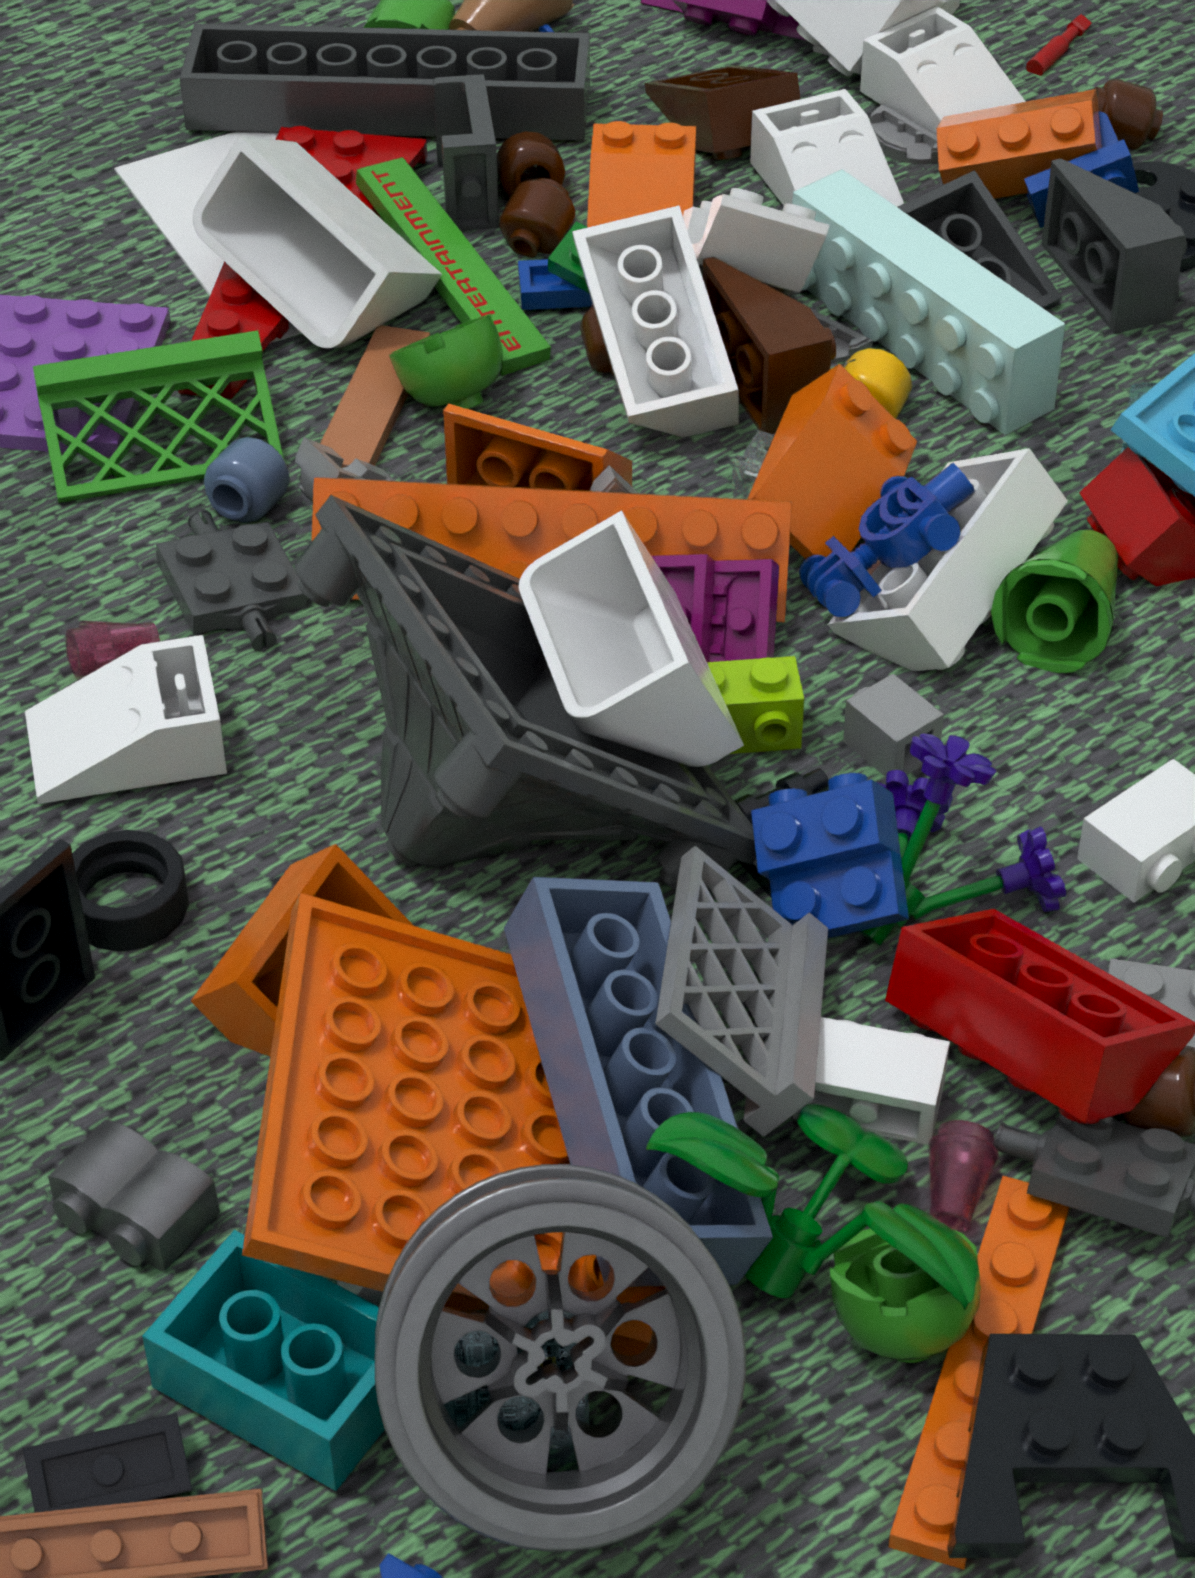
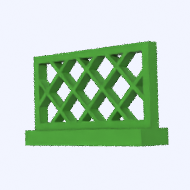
[33,330,284,503]

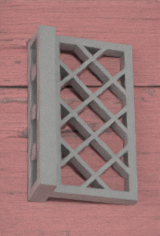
[655,846,828,1136]

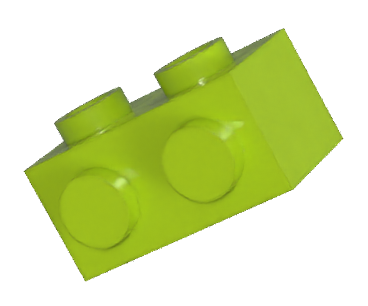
[707,656,804,754]

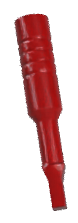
[1026,14,1092,76]

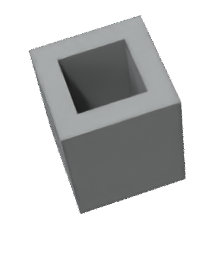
[843,674,944,777]

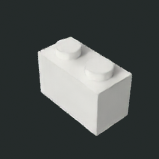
[1077,759,1195,903]
[793,1017,950,1145]

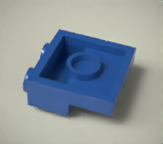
[751,773,909,939]

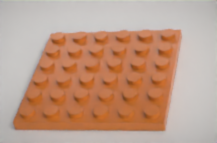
[242,893,666,1356]

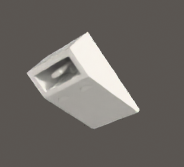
[860,6,1026,135]
[750,89,904,207]
[25,635,227,804]

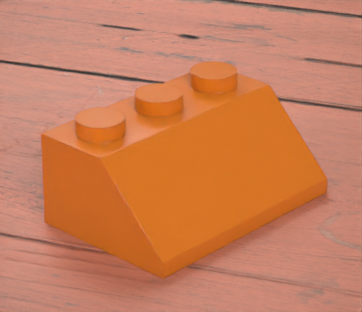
[936,89,1102,199]
[443,403,632,491]
[191,844,414,1057]

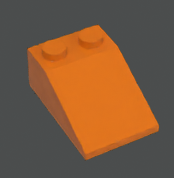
[587,121,696,227]
[747,364,917,559]

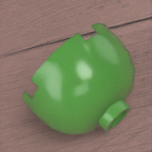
[389,314,503,409]
[829,1228,981,1363]

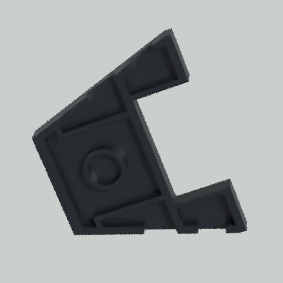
[947,1334,1195,1558]

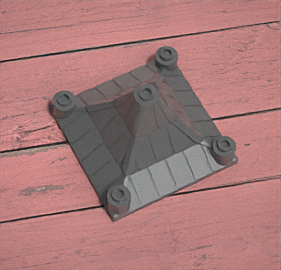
[294,495,756,893]

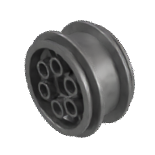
[375,1164,746,1552]

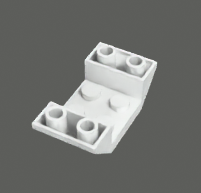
[683,188,830,296]

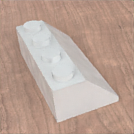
[572,206,739,437]
[827,448,1068,671]

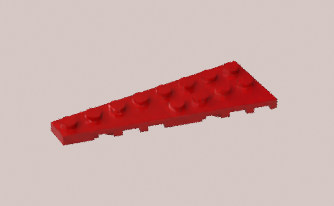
[178,126,428,399]

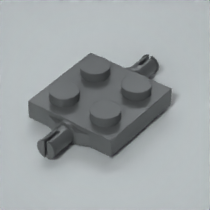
[156,509,307,651]
[993,1114,1195,1238]

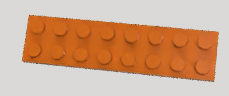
[312,477,792,623]

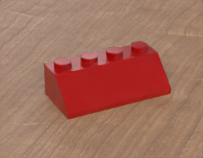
[885,909,1195,1124]

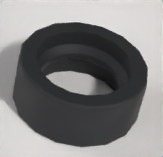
[72,830,189,952]

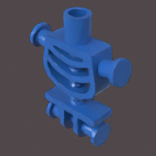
[799,463,975,617]

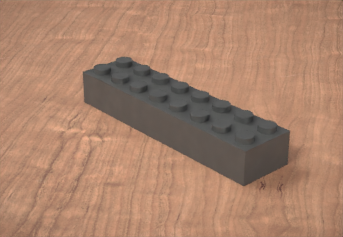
[180,23,590,140]

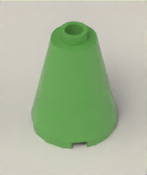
[991,530,1118,673]

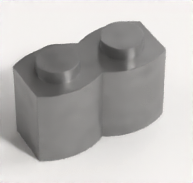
[48,1120,220,1271]

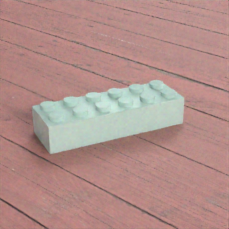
[792,169,1065,435]

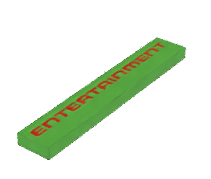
[356,157,551,376]

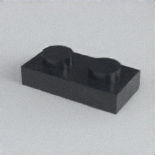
[23,1413,192,1513]

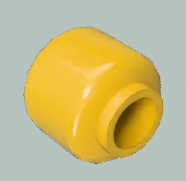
[843,348,912,419]

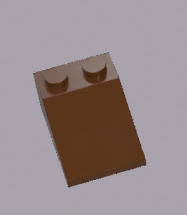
[644,65,801,160]
[703,257,836,440]

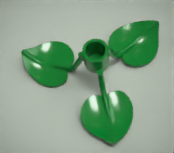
[646,1103,978,1310]

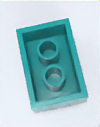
[142,1229,385,1491]

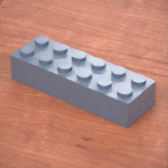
[504,877,773,1287]

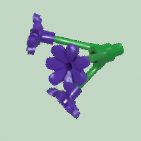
[860,733,1066,946]

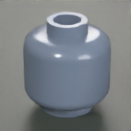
[204,437,290,523]

